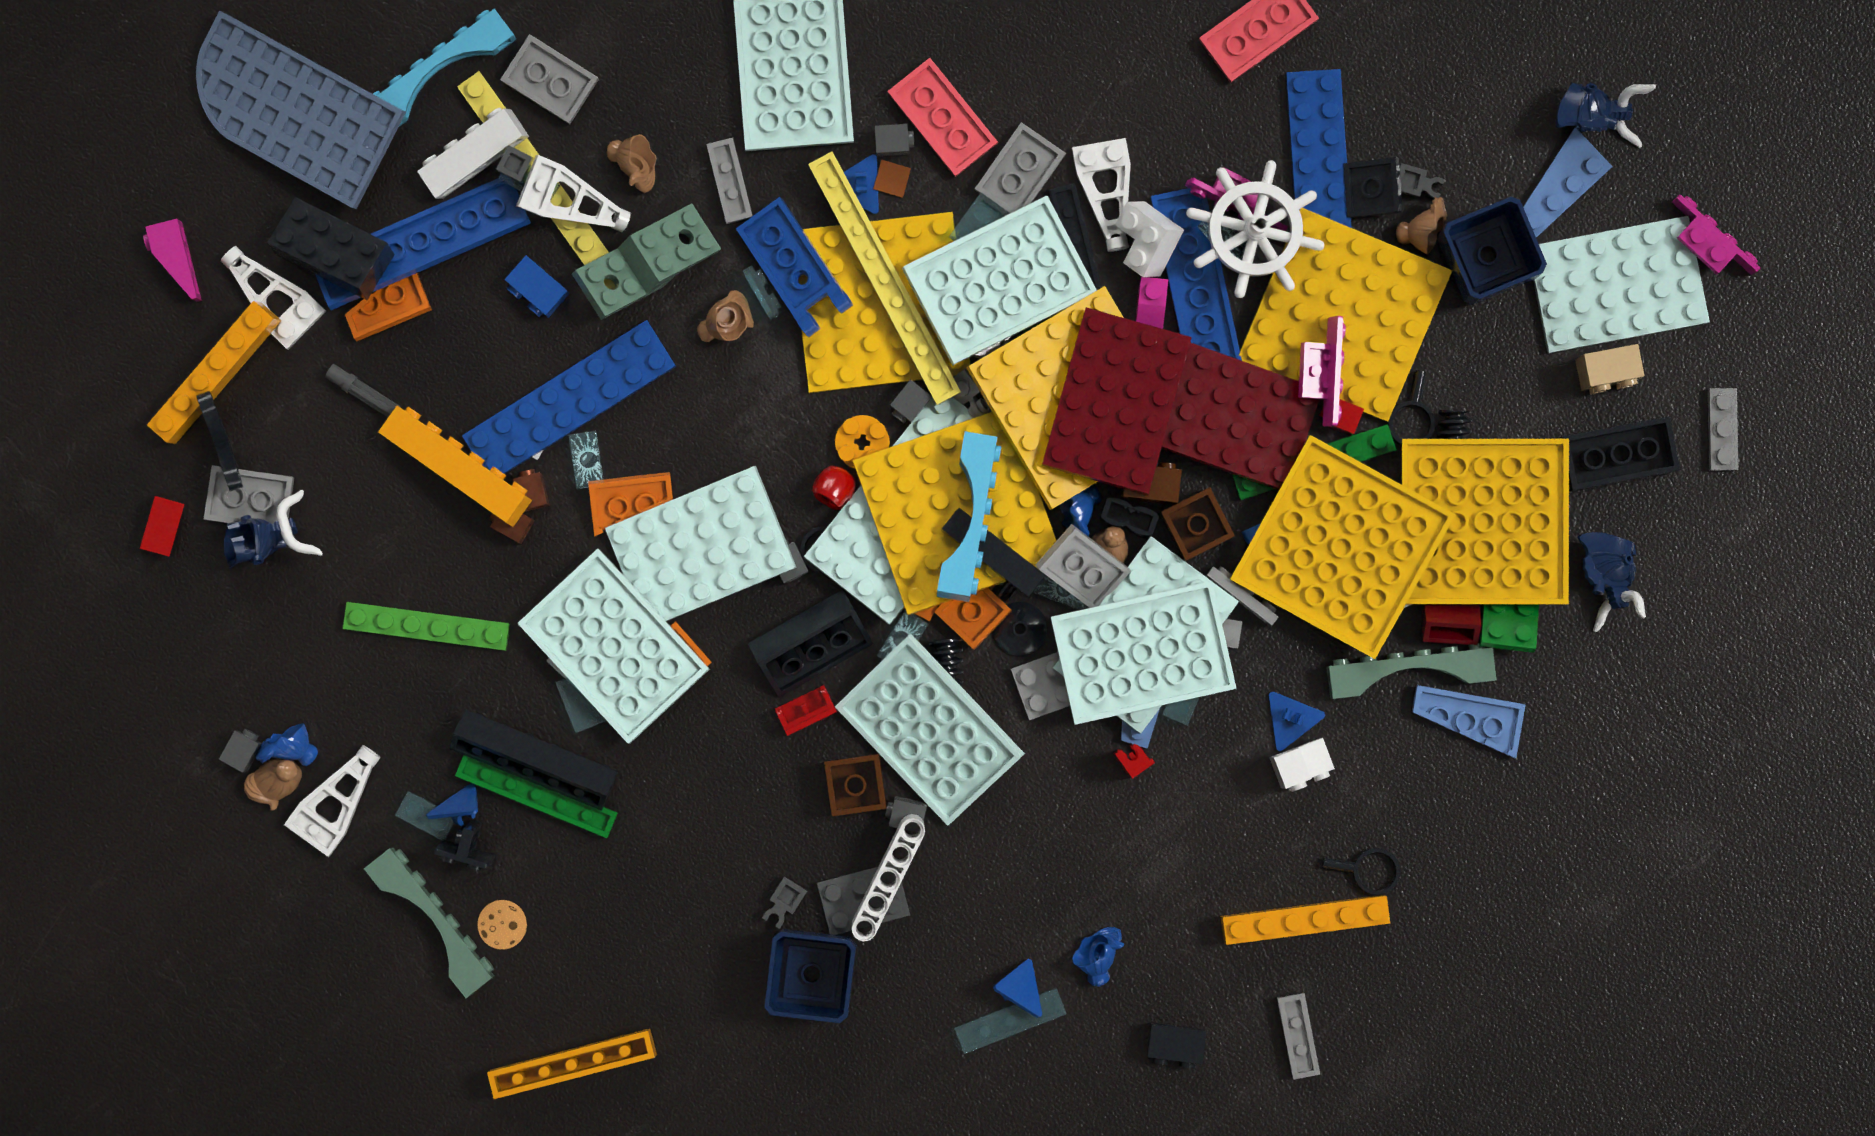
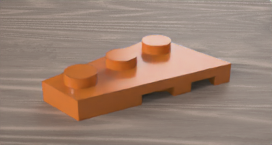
[345,273,432,341]
[588,472,673,537]

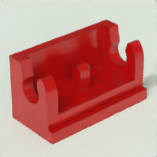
[140,496,184,557]
[775,685,837,736]
[1113,744,1155,779]

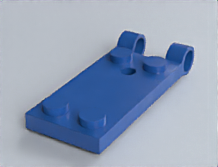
[736,197,853,337]

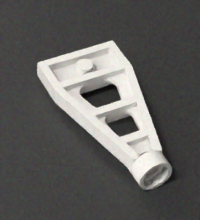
[1072,138,1131,252]
[516,155,630,232]
[221,246,326,350]
[284,745,380,857]

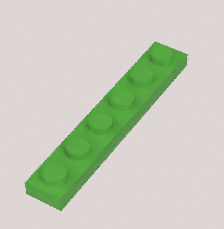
[343,602,510,651]

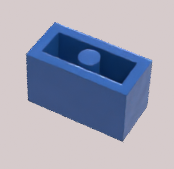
[505,255,570,318]

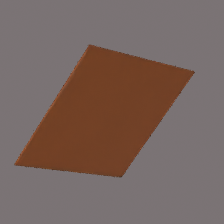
[873,160,911,198]

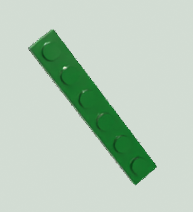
[1232,424,1396,500]
[455,755,618,838]

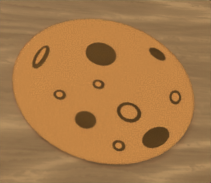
[478,900,527,949]

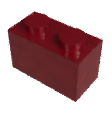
[1421,604,1481,645]

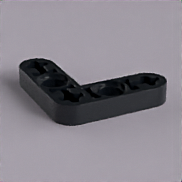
[196,391,243,491]

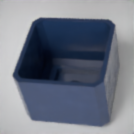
[1437,197,1547,305]
[764,929,857,1023]

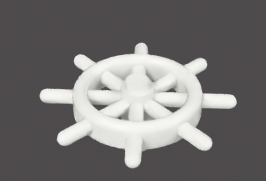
[1186,160,1324,298]

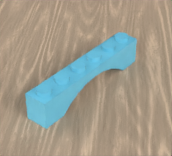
[373,9,517,126]
[936,431,1001,602]

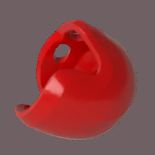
[812,465,856,510]

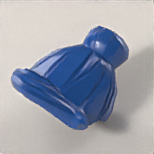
[1059,485,1102,537]
[256,723,318,766]
[1072,927,1124,986]

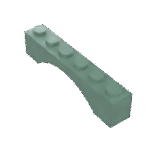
[1327,644,1496,699]
[364,848,494,998]

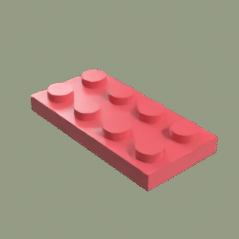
[1199,0,1319,83]
[887,58,998,177]

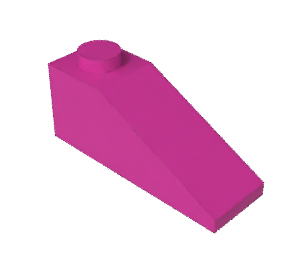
[143,219,202,302]
[1135,277,1168,329]

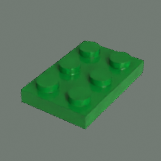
[1480,604,1539,653]

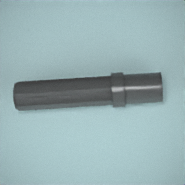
[325,364,401,417]

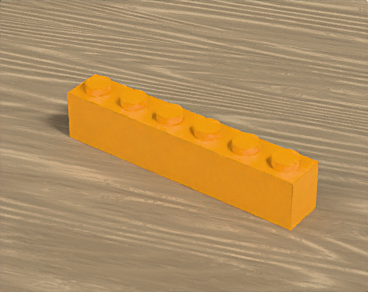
[147,301,282,444]
[378,406,532,527]
[1220,895,1390,945]
[487,1028,657,1099]

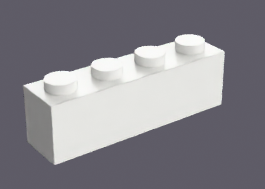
[417,108,529,199]

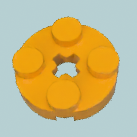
[835,415,890,469]

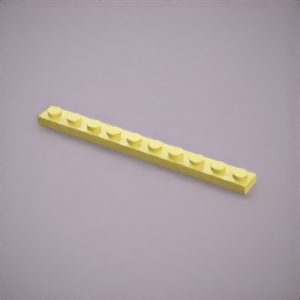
[457,71,615,290]
[808,152,961,405]

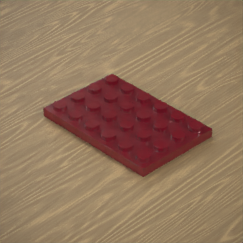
[1041,307,1192,496]
[1161,342,1319,490]

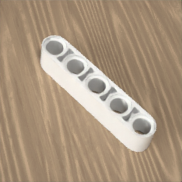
[852,814,925,942]

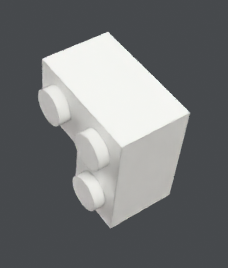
[1116,201,1184,277]
[1269,738,1335,792]

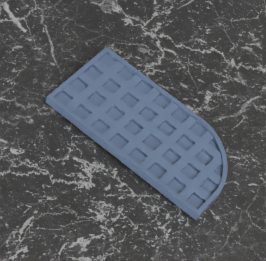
[196,11,406,209]

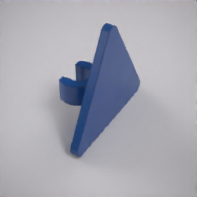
[844,154,879,214]
[1269,692,1325,751]
[426,783,478,827]
[993,959,1042,1018]

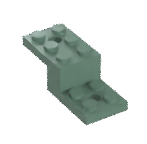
[572,204,721,320]

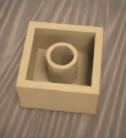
[1575,344,1644,395]

